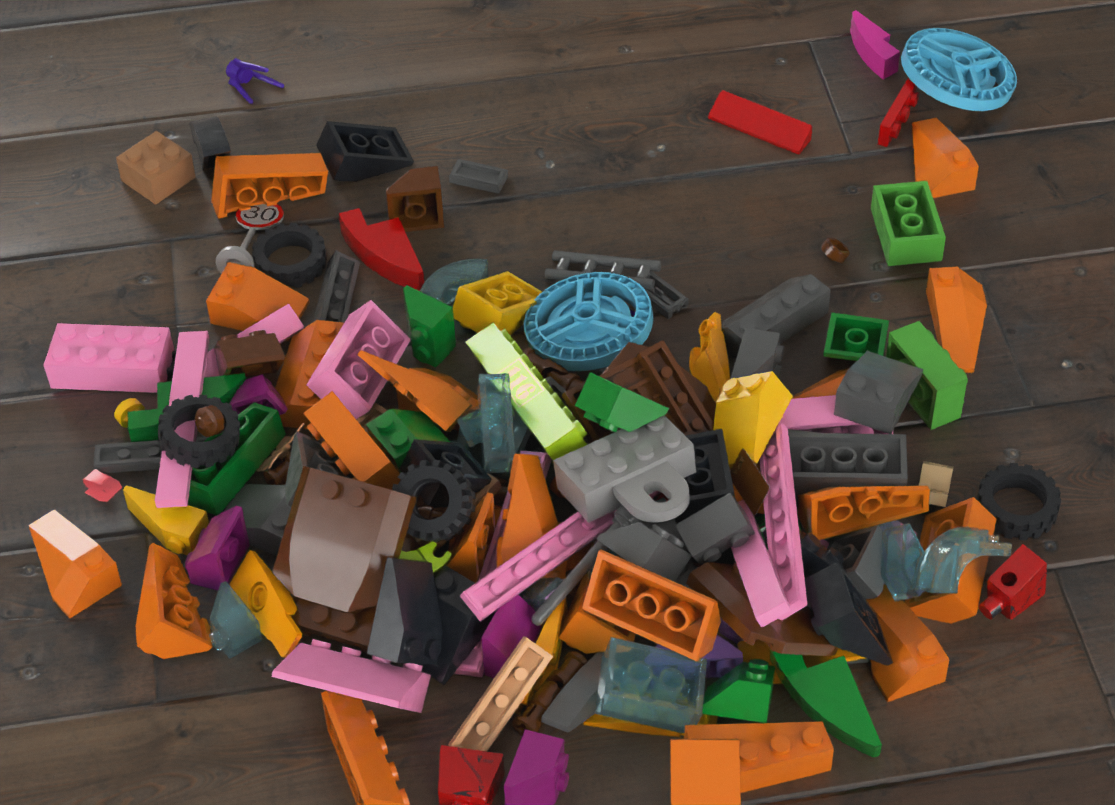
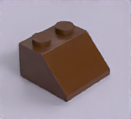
[386,166,444,232]
[214,330,285,377]

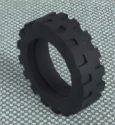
[252,223,327,288]
[158,395,240,468]
[977,463,1061,540]

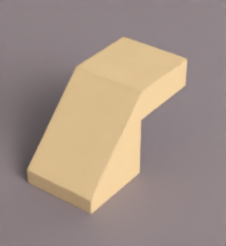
[919,461,954,507]

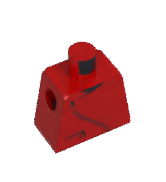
[978,544,1047,620]
[438,745,505,805]

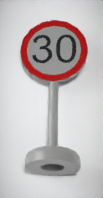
[216,204,284,274]

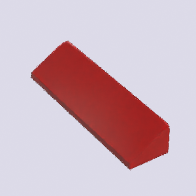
[708,90,813,155]

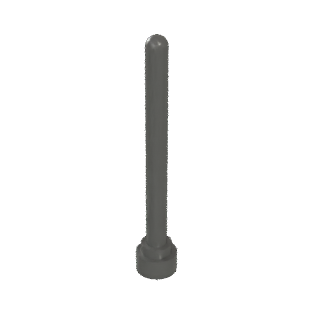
[532,504,641,625]

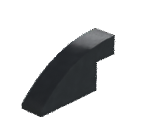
[189,116,231,170]

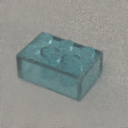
[595,637,707,733]

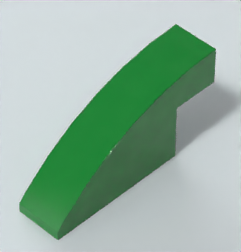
[128,373,246,442]
[770,650,882,757]

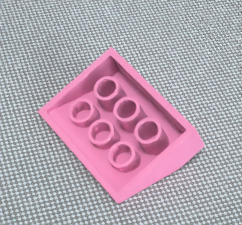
[271,639,431,713]

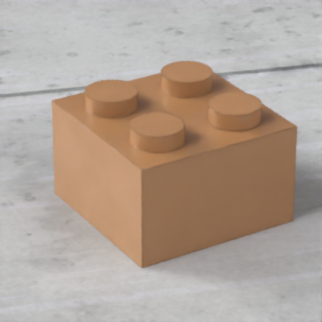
[116,131,196,205]

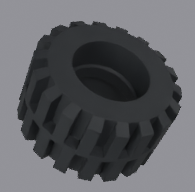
[392,460,476,542]

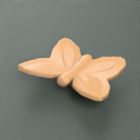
[257,423,305,472]

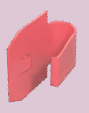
[83,469,122,502]

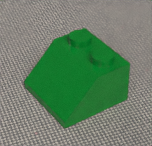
[403,285,456,368]
[823,313,889,361]
[575,372,669,432]
[365,409,450,473]
[700,659,775,723]

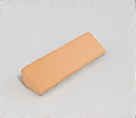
[448,637,553,751]

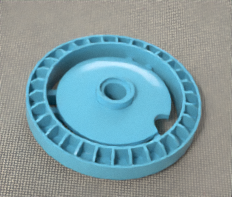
[901,28,1017,111]
[524,272,654,371]

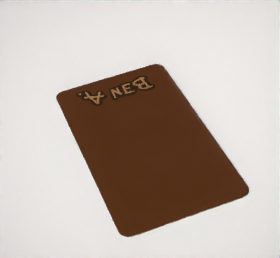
[730,448,770,515]

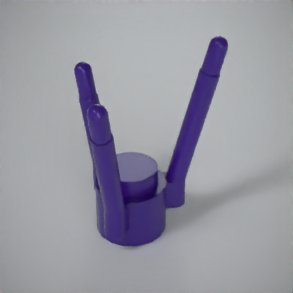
[226,58,284,104]

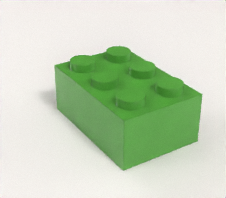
[871,181,946,266]
[886,321,968,430]

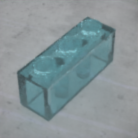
[477,373,515,473]

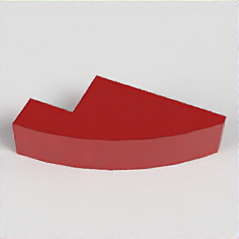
[339,208,425,292]

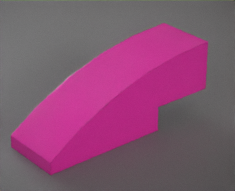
[850,10,900,80]

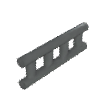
[545,250,661,290]

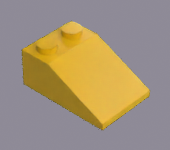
[453,271,542,336]
[713,371,793,468]

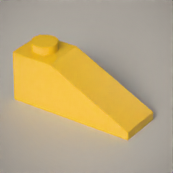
[123,485,209,555]

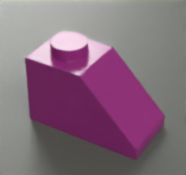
[229,375,288,415]

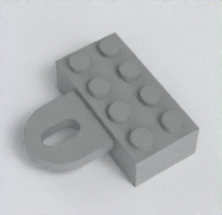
[553,415,696,523]

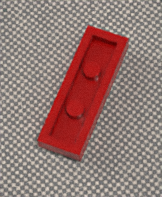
[878,78,920,147]

